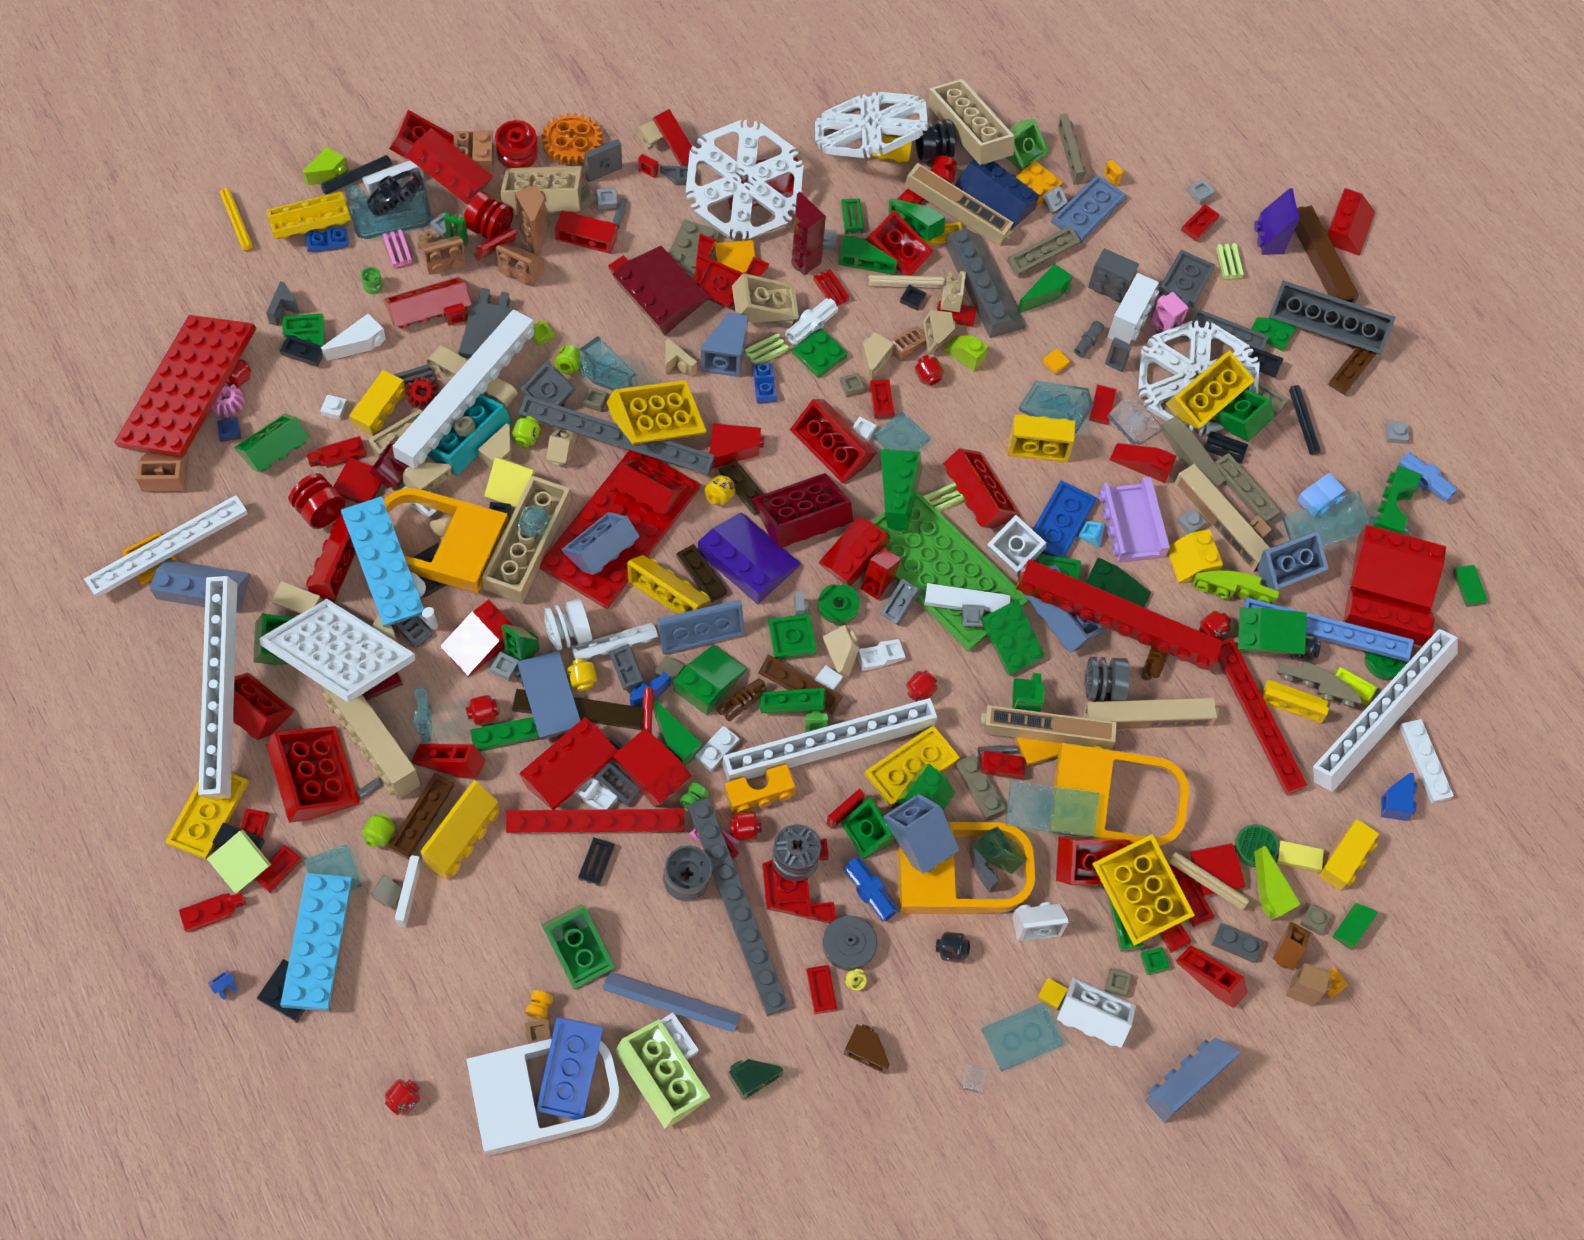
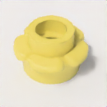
[845,969,867,991]

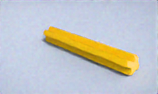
[220,188,253,251]

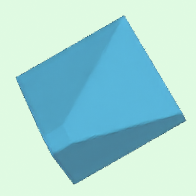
[1078,521,1105,547]

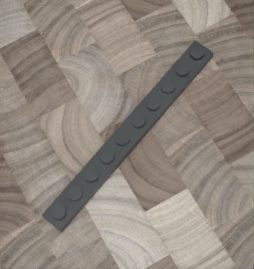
[519,395,715,476]
[687,798,789,1016]

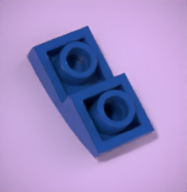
[305,228,349,252]
[752,363,777,403]
[630,672,671,707]

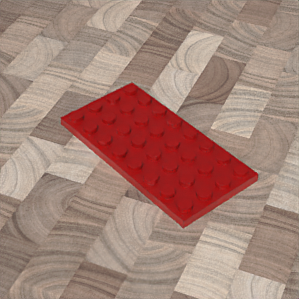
[114,315,257,458]
[539,450,701,609]

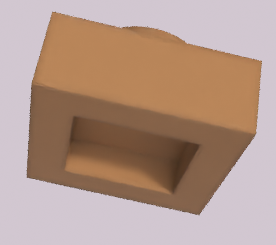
[1249,515,1274,540]
[525,1019,551,1044]

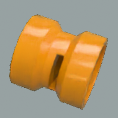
[525,990,554,1020]

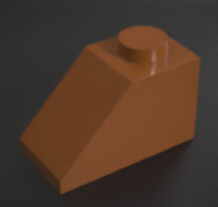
[1273,921,1310,970]

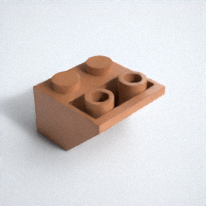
[454,131,494,175]
[421,235,467,275]
[496,243,545,286]
[136,453,188,491]

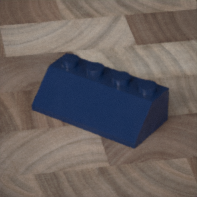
[955,159,1039,230]

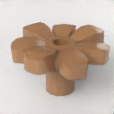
[417,231,441,249]

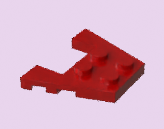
[694,233,769,309]
[762,838,836,924]

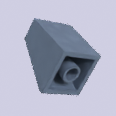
[701,313,748,377]
[883,794,959,874]

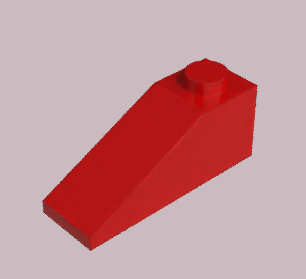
[1109,443,1177,483]
[411,744,485,778]
[1176,945,1248,1008]

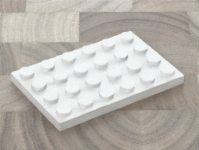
[259,599,415,703]

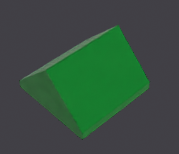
[841,797,894,859]

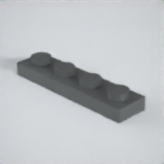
[1190,308,1269,350]

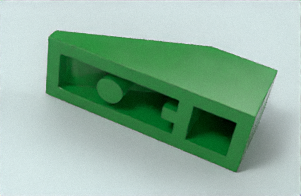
[889,198,945,241]
[838,235,897,275]
[1018,263,1073,313]
[502,624,540,661]
[653,700,702,766]

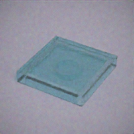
[873,412,930,452]
[304,844,362,890]

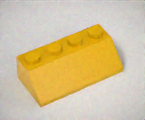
[1165,350,1255,429]
[627,555,711,614]
[420,780,500,880]

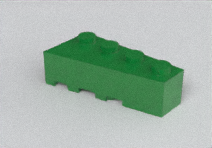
[880,449,922,530]

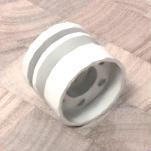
[544,598,592,651]

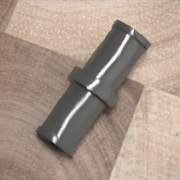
[1074,321,1104,358]

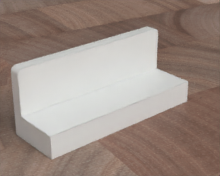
[362,160,424,196]

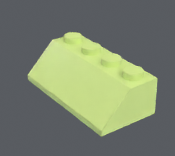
[615,1019,711,1129]

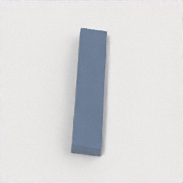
[603,972,741,1032]

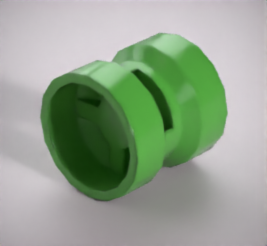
[361,267,383,294]
[679,782,709,810]

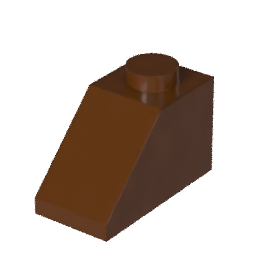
[844,1024,890,1075]

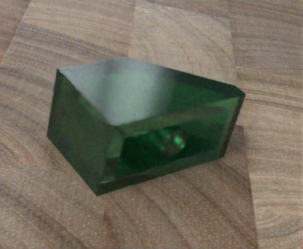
[973,826,1027,874]
[728,1059,783,1100]

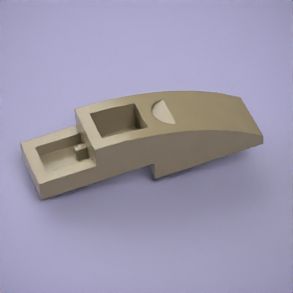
[1277,662,1362,707]

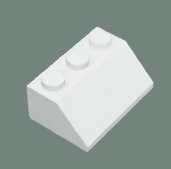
[1057,977,1136,1048]

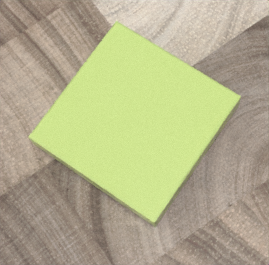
[207,830,271,894]

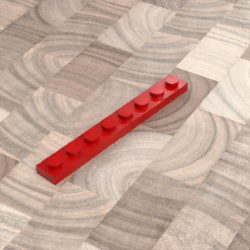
[1218,638,1307,795]
[506,809,684,833]

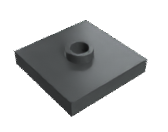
[584,139,622,182]
[520,360,576,406]

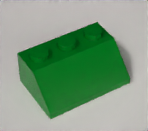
[234,414,310,472]

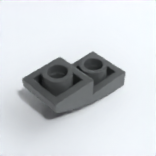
[970,842,999,893]

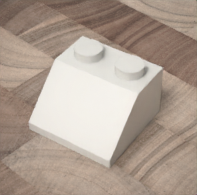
[1012,902,1069,942]

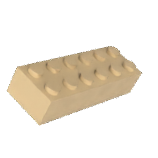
[929,79,1014,165]
[482,476,571,603]
[322,687,421,800]

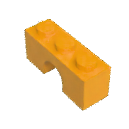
[724,764,795,815]

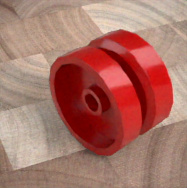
[495,120,538,168]

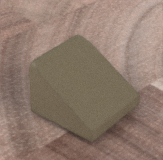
[371,876,402,909]

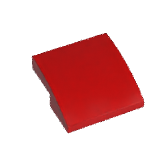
[474,229,516,261]
[1189,843,1245,896]

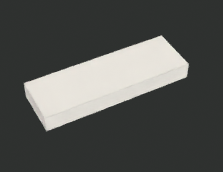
[395,855,422,928]

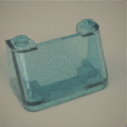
[344,171,432,239]

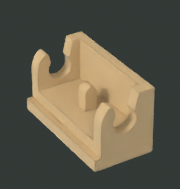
[637,118,681,149]
[940,271,966,312]
[271,581,324,614]

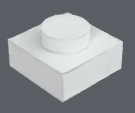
[320,395,348,420]

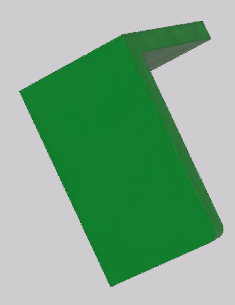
[1012,673,1044,712]

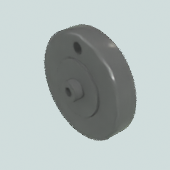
[822,915,877,971]

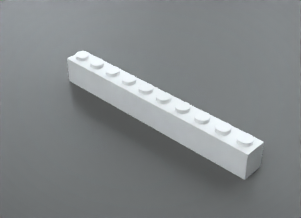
[393,309,534,469]
[198,576,237,799]
[1313,629,1458,792]
[723,698,937,782]

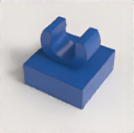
[208,970,237,1000]

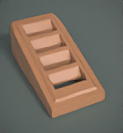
[890,326,927,361]

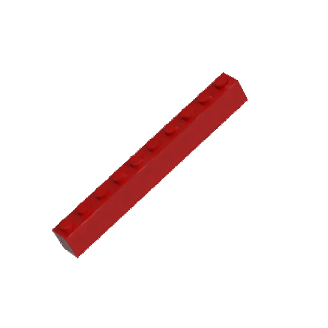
[1015,559,1222,670]

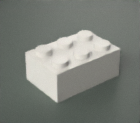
[1107,273,1159,344]

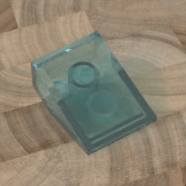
[579,336,637,391]
[1019,381,1094,433]

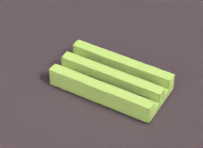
[1216,243,1244,279]
[744,333,788,364]
[923,482,965,512]

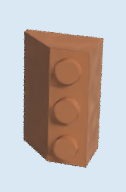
[514,184,549,256]

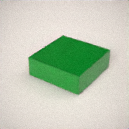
[1140,947,1170,975]

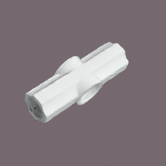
[785,298,838,345]

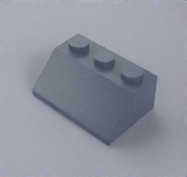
[562,512,640,575]
[1258,530,1329,590]

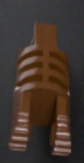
[1142,646,1168,680]
[716,678,767,722]

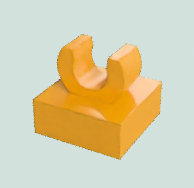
[1326,967,1349,999]

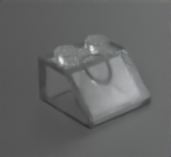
[1107,399,1162,445]

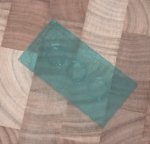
[1282,491,1370,546]
[1005,781,1099,837]

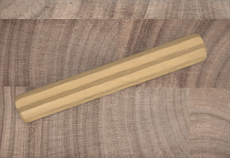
[868,274,944,288]
[1169,852,1249,909]

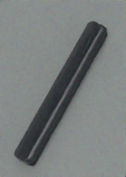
[320,155,392,195]
[1289,385,1321,455]

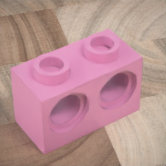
[1150,292,1188,333]

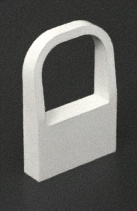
[466,1039,619,1157]

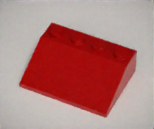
[1350,524,1446,610]
[266,726,360,823]

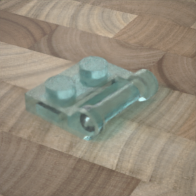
[414,687,432,741]

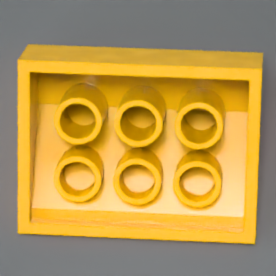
[607,380,707,445]
[1092,834,1195,945]

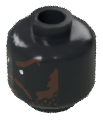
[1292,634,1321,662]
[936,932,970,963]

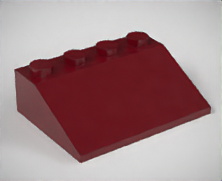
[612,246,709,336]
[751,473,854,548]

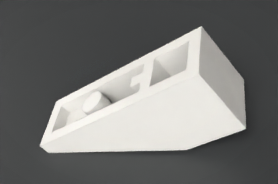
[321,314,386,361]

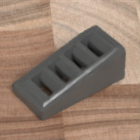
[393,616,433,648]
[594,762,640,806]

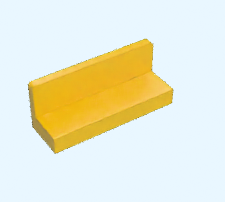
[1262,680,1329,723]

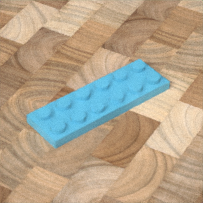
[341,496,424,627]
[280,873,353,1011]

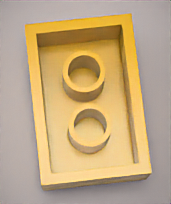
[1008,414,1075,462]

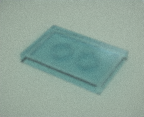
[981,1002,1064,1072]

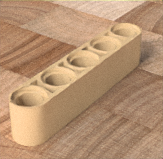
[426,345,518,409]

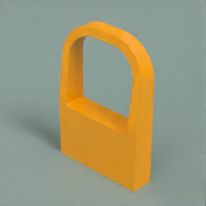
[383,488,509,594]
[1048,743,1189,845]
[898,822,1035,914]

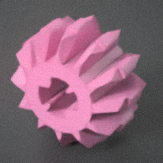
[211,383,245,419]

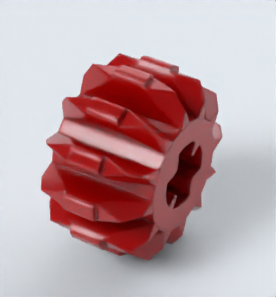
[405,375,440,411]

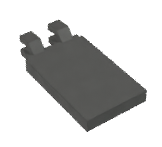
[1158,249,1216,309]
[459,288,512,358]

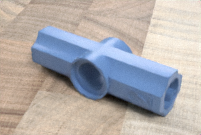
[1398,452,1458,502]

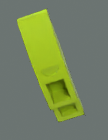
[1191,570,1279,604]

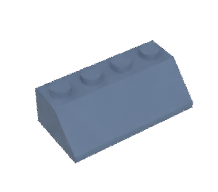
[150,559,250,613]
[1024,564,1106,653]
[1145,1037,1240,1123]

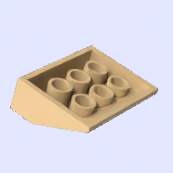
[501,166,582,215]

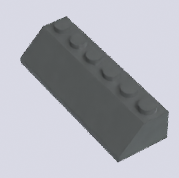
[946,229,1026,338]
[1269,280,1396,354]

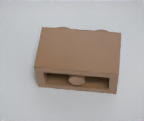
[1287,963,1332,1006]

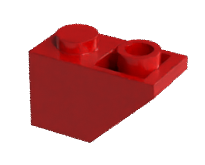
[861,548,901,600]

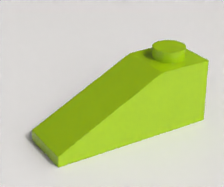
[1254,846,1301,920]

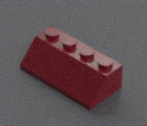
[791,192,826,275]

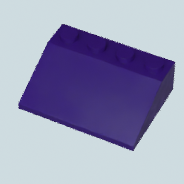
[698,513,801,605]

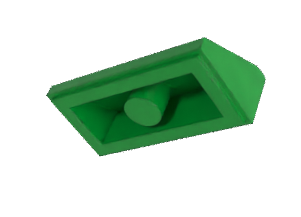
[1332,903,1378,950]

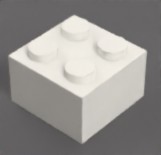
[987,515,1046,577]

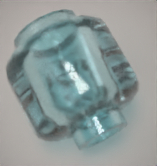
[518,505,549,537]

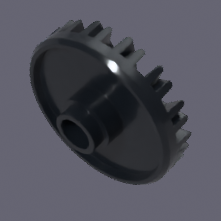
[367,170,420,216]

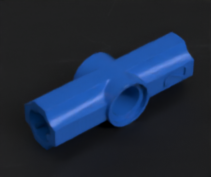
[843,857,898,922]

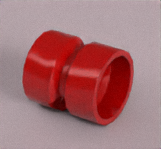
[931,156,957,184]

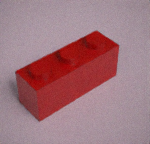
[555,210,618,254]

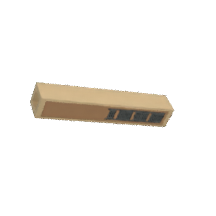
[904,163,1014,246]
[1175,464,1270,572]
[1083,698,1219,729]
[980,705,1117,750]

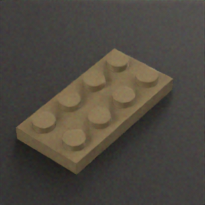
[668,219,720,280]

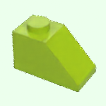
[302,146,347,185]
[943,335,988,371]

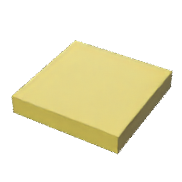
[484,457,535,507]

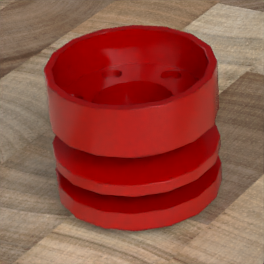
[464,192,514,240]
[288,473,346,529]

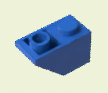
[1381,773,1417,821]

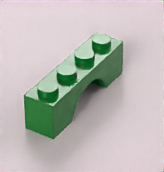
[1373,465,1421,534]

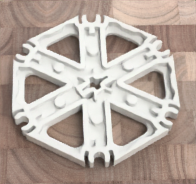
[815,92,929,158]
[685,120,804,241]
[1138,321,1259,436]

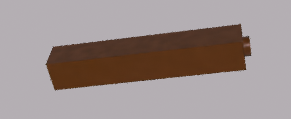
[1295,205,1359,304]

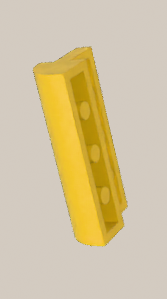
[266,191,351,239]

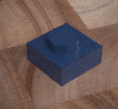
[217,417,241,442]

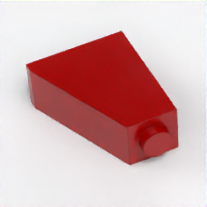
[709,423,765,469]

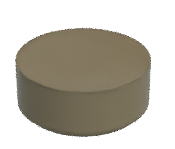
[454,416,476,436]

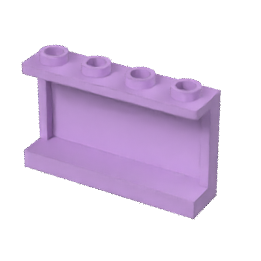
[1098,477,1170,563]

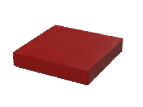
[332,457,382,504]

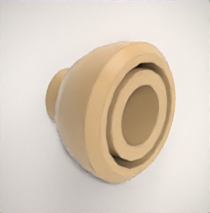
[430,517,453,541]

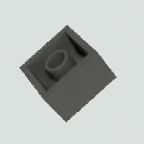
[1088,248,1139,302]

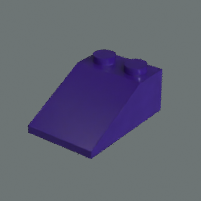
[1254,188,1299,255]

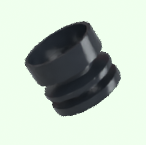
[915,119,955,162]

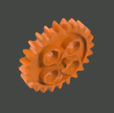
[542,112,603,166]

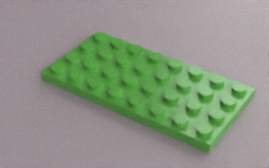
[872,491,1029,652]

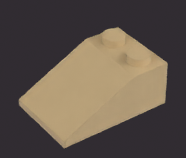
[732,273,799,323]

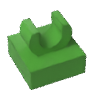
[805,710,828,733]

